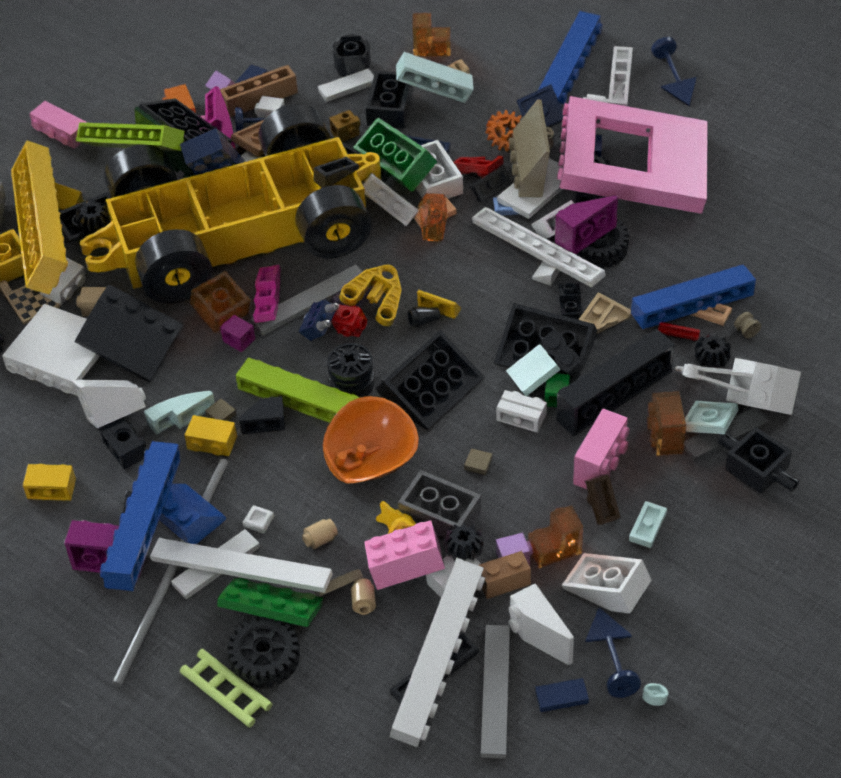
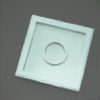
[506,344,560,396]
[681,401,738,434]

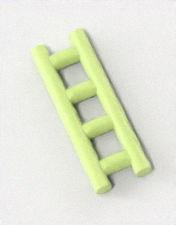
[180,649,273,728]

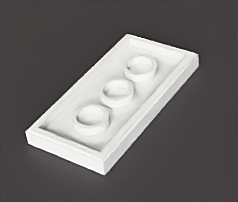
[497,158,563,219]

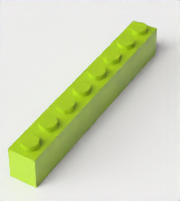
[76,122,185,151]

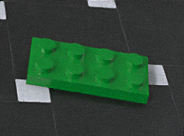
[217,578,323,627]

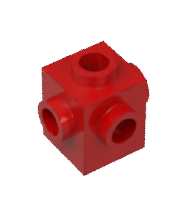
[331,304,368,337]

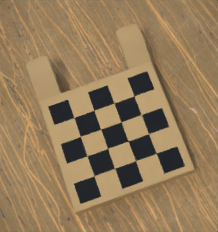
[0,280,61,325]

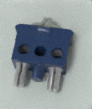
[299,299,339,341]

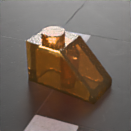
[418,193,447,241]

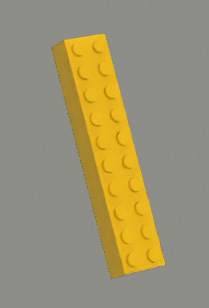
[11,140,68,295]

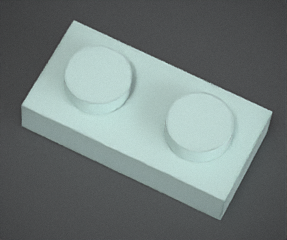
[629,501,667,548]

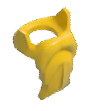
[376,501,416,534]

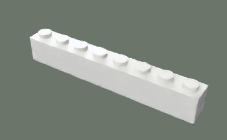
[389,558,485,747]

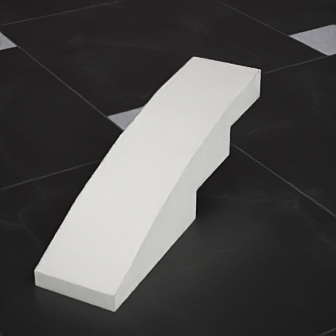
[609,46,633,106]

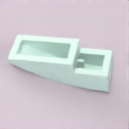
[144,391,215,435]

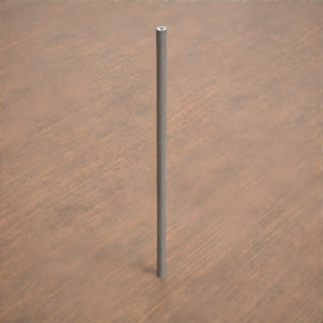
[112,459,228,687]

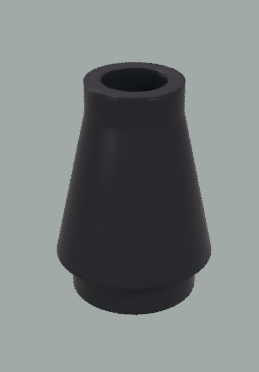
[407,307,440,328]

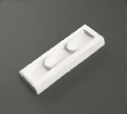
[318,68,374,102]
[362,173,419,226]

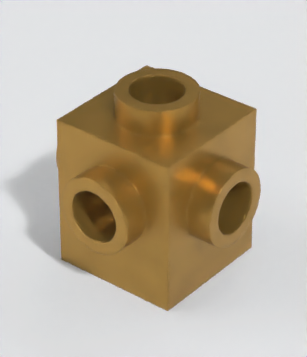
[329,110,361,142]

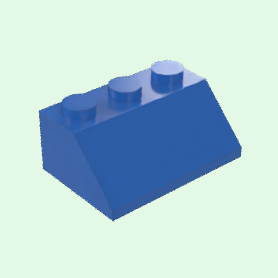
[159,484,227,544]

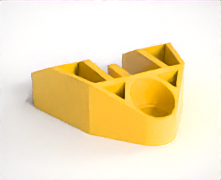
[339,265,402,326]

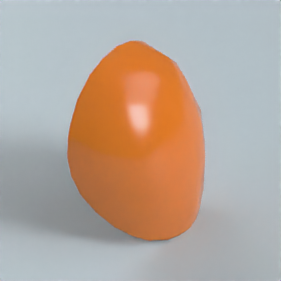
[323,396,419,483]

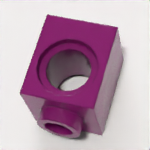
[220,315,255,352]

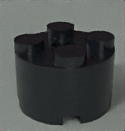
[332,34,371,77]

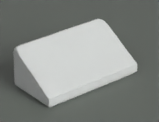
[532,261,560,286]

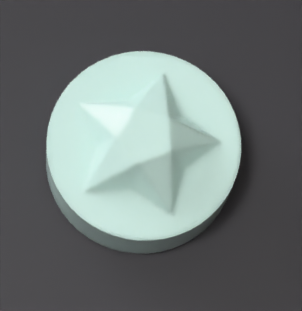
[642,683,668,706]

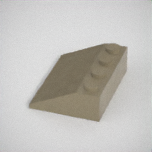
[508,100,550,197]

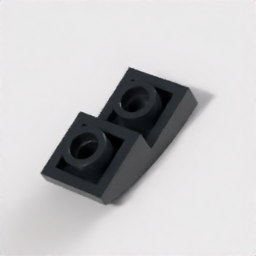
[559,283,582,320]

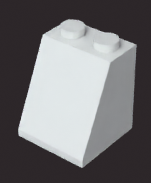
[72,380,146,428]

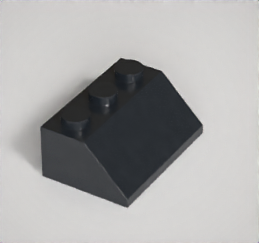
[59,192,111,243]

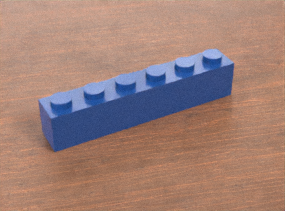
[631,264,756,329]

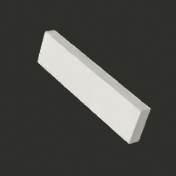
[171,529,260,600]

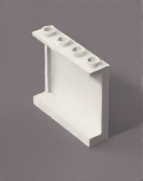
[2,304,99,396]

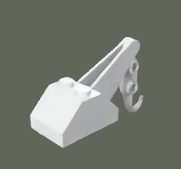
[675,358,801,415]

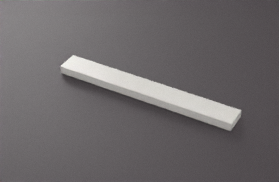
[472,207,606,288]
[150,538,333,593]

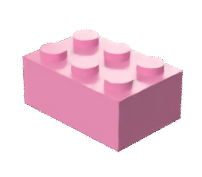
[573,409,630,489]
[364,520,445,590]

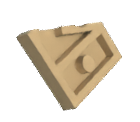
[579,292,632,334]

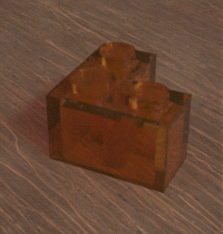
[412,13,451,56]
[528,505,583,568]

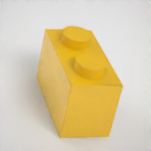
[184,415,237,456]
[23,464,76,500]

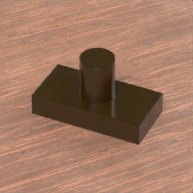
[585,474,621,525]

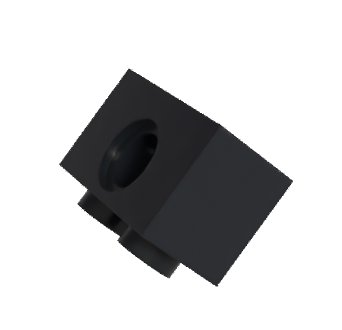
[99,417,147,470]

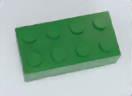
[353,118,438,192]

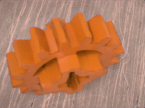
[485,110,522,152]

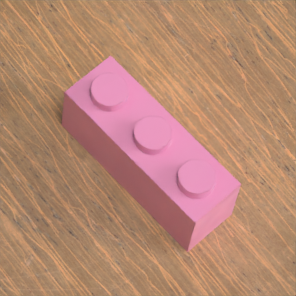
[29,101,87,149]

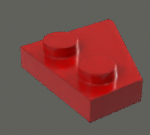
[453,156,503,176]

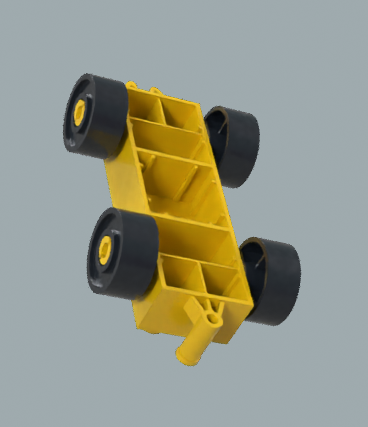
[80,104,381,304]

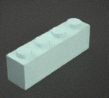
[396,52,474,103]

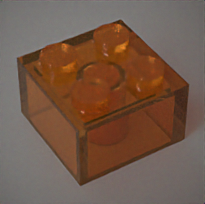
[190,271,251,333]
[647,391,686,456]

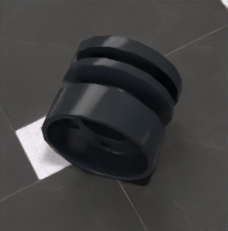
[327,343,374,398]

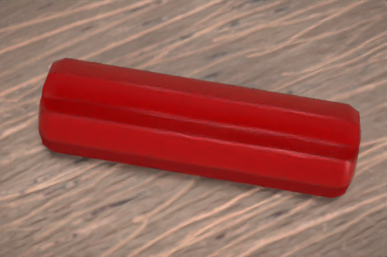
[658,322,700,341]

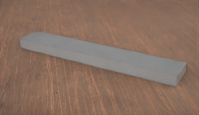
[251,265,363,336]
[481,625,510,759]

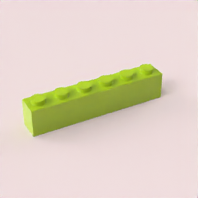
[236,357,359,423]

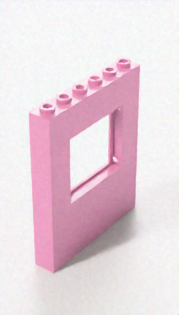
[557,96,707,214]

